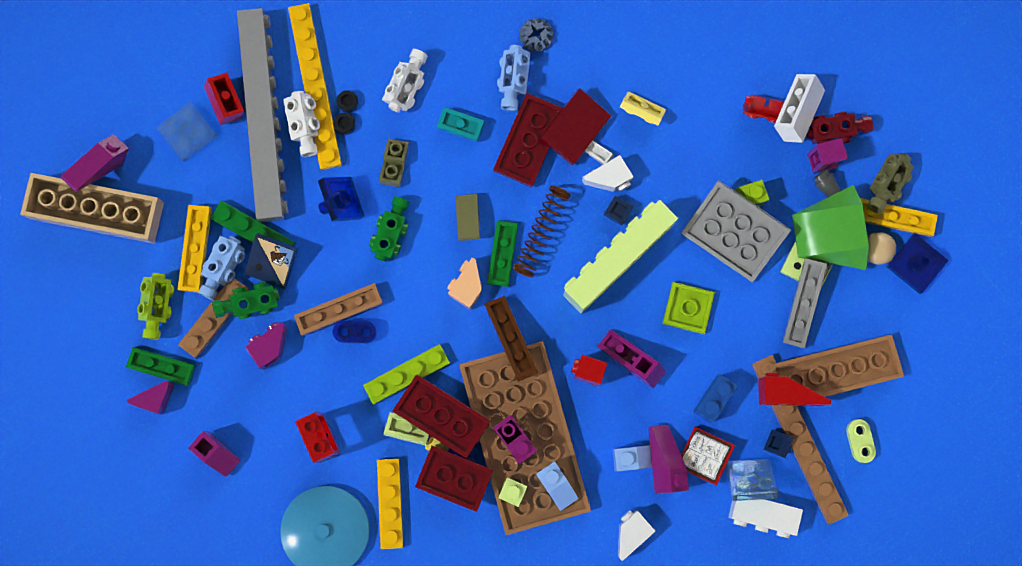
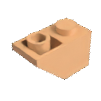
[447,258,482,310]

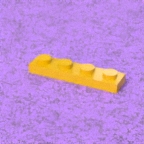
[860,198,938,237]
[178,205,212,292]
[377,459,403,549]

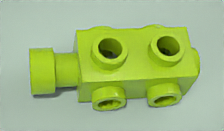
[137,273,174,340]

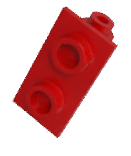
[743,94,785,123]

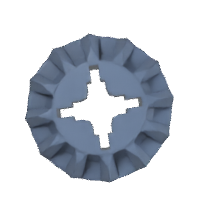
[520,17,553,51]

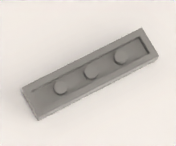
[782,259,827,348]

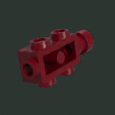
[806,112,873,144]

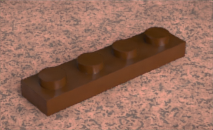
[484,296,538,382]

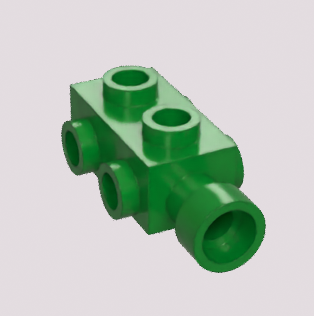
[369,196,410,262]
[212,281,280,319]

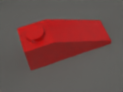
[758,373,831,406]

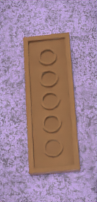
[767,334,904,408]

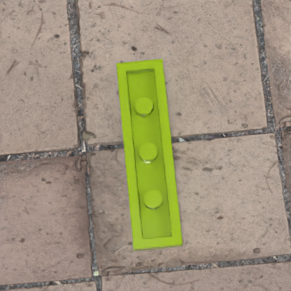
[363,344,450,405]

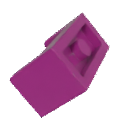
[807,138,848,174]

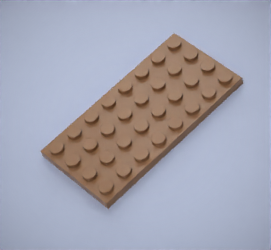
[459,341,591,535]

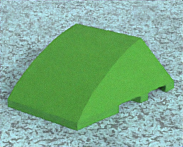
[792,185,869,270]

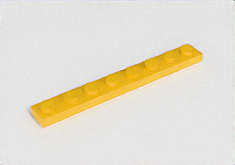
[288,3,342,171]

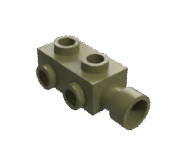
[867,153,914,214]

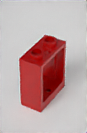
[295,412,340,463]

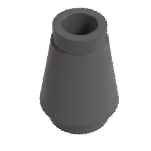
[813,169,841,197]

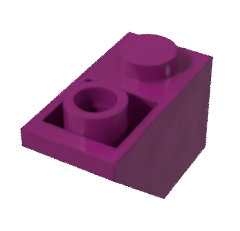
[245,322,288,370]
[493,415,537,464]
[188,431,241,477]

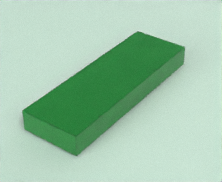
[487,220,518,287]
[126,347,196,386]

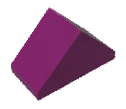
[127,380,174,414]

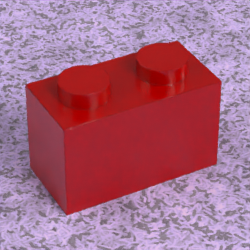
[204,72,244,126]
[571,355,607,386]

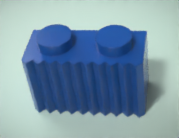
[693,374,738,423]

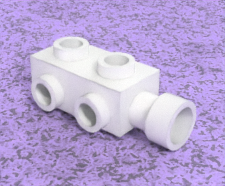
[382,49,428,113]
[283,91,320,157]

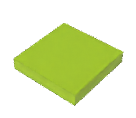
[662,282,715,335]

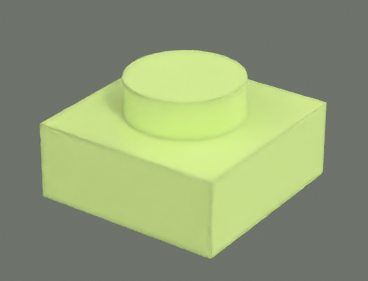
[498,477,527,507]

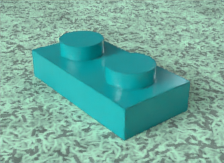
[437,107,484,142]

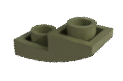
[379,139,409,188]
[456,194,480,241]

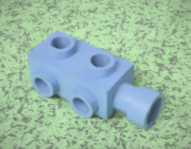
[497,45,530,111]
[198,236,245,301]

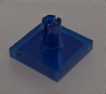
[318,177,365,221]
[886,233,949,294]

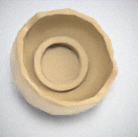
[867,232,896,265]

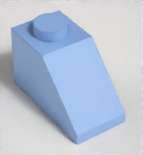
[612,445,652,471]
[536,461,579,511]

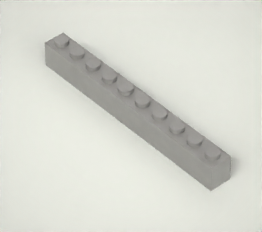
[237,8,288,223]

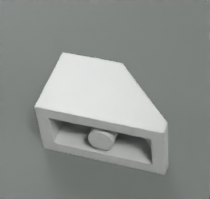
[582,155,633,192]
[618,510,655,561]

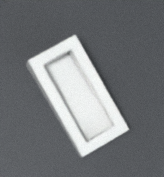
[584,141,613,165]

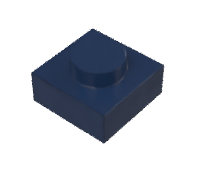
[604,196,633,226]
[763,430,794,458]

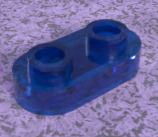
[333,321,377,344]

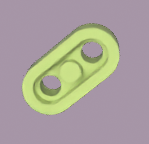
[846,419,876,463]

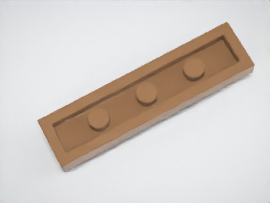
[178,278,249,359]
[294,283,383,336]

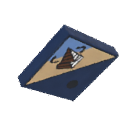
[244,233,298,289]

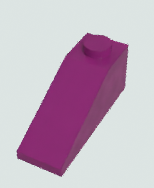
[61,134,129,192]
[597,329,666,389]
[649,425,689,493]

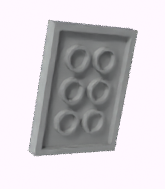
[681,180,791,282]

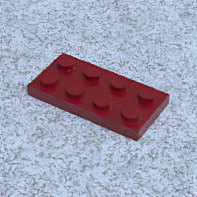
[493,93,562,188]
[392,374,491,459]

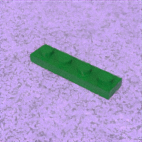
[210,200,296,246]

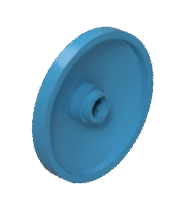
[280,486,370,566]

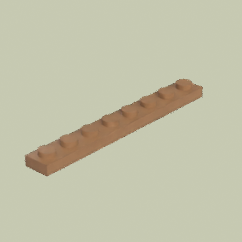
[751,355,849,525]

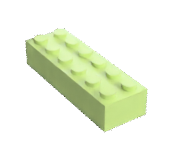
[563,200,678,314]

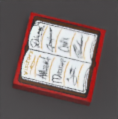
[681,427,735,486]

